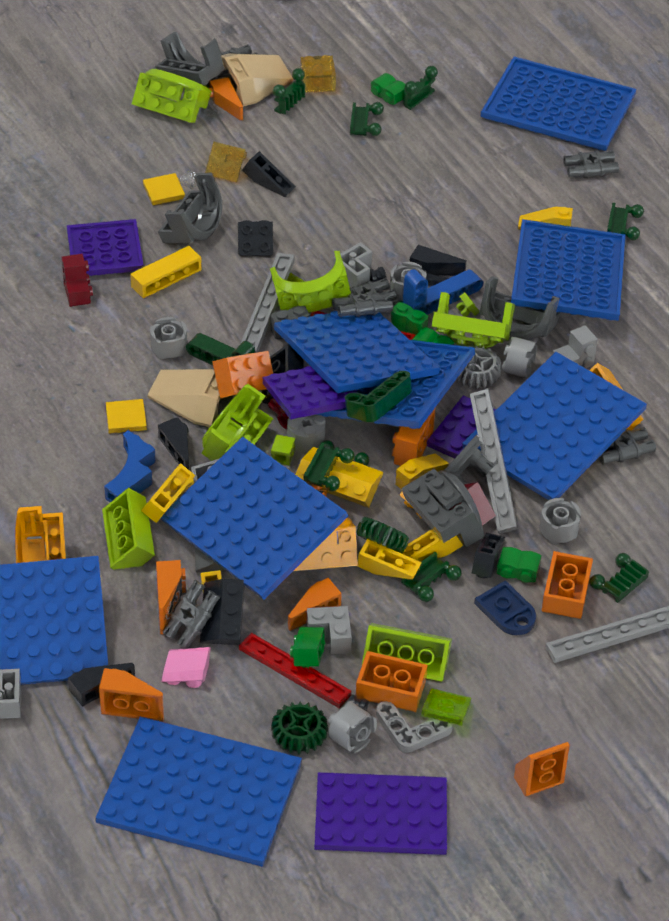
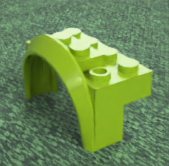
[132,69,212,123]
[270,250,351,313]
[432,292,515,349]
[201,384,273,461]

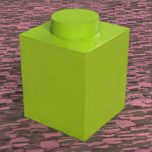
[271,435,295,467]

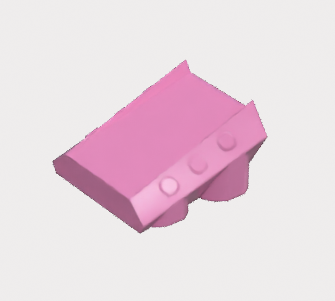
[162,647,211,688]

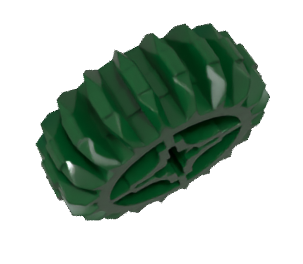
[356,517,409,554]
[271,701,328,755]

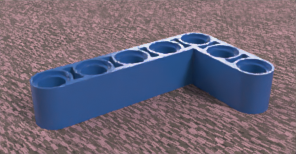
[403,269,484,315]

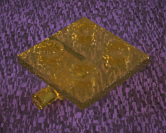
[205,142,247,183]

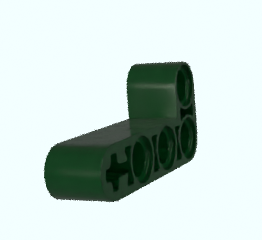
[186,333,255,365]
[345,371,412,422]

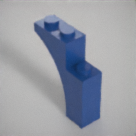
[104,430,156,502]

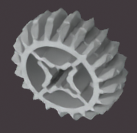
[457,345,502,389]

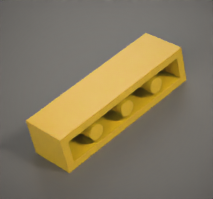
[130,246,202,298]

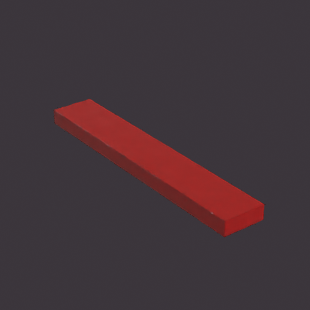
[239,632,352,708]

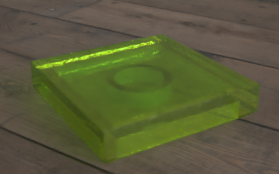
[421,688,471,726]

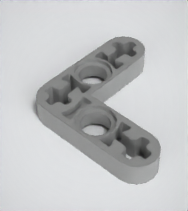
[376,701,453,753]

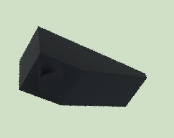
[242,151,296,197]
[409,245,467,276]
[158,417,189,470]
[472,533,505,579]
[68,662,135,707]

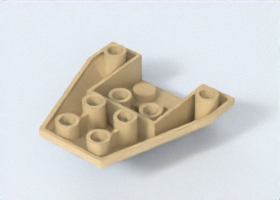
[221,54,293,106]
[147,369,221,427]

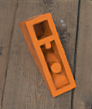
[209,77,243,120]
[288,578,342,631]

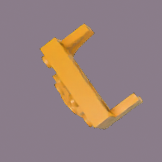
[15,506,66,563]
[294,517,358,571]

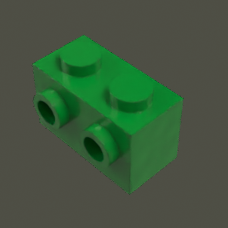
[290,627,326,668]

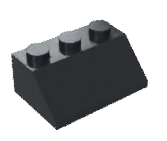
[262,344,304,404]
[200,579,245,645]

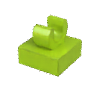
[456,292,479,317]

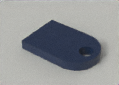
[474,580,536,635]

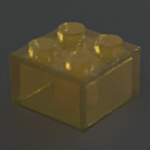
[300,55,336,93]

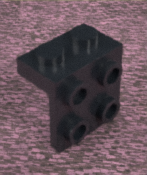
[238,220,273,256]

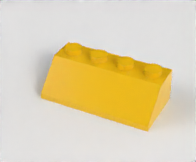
[295,447,384,508]

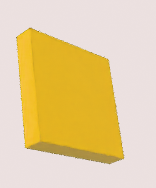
[143,173,185,206]
[106,399,147,434]

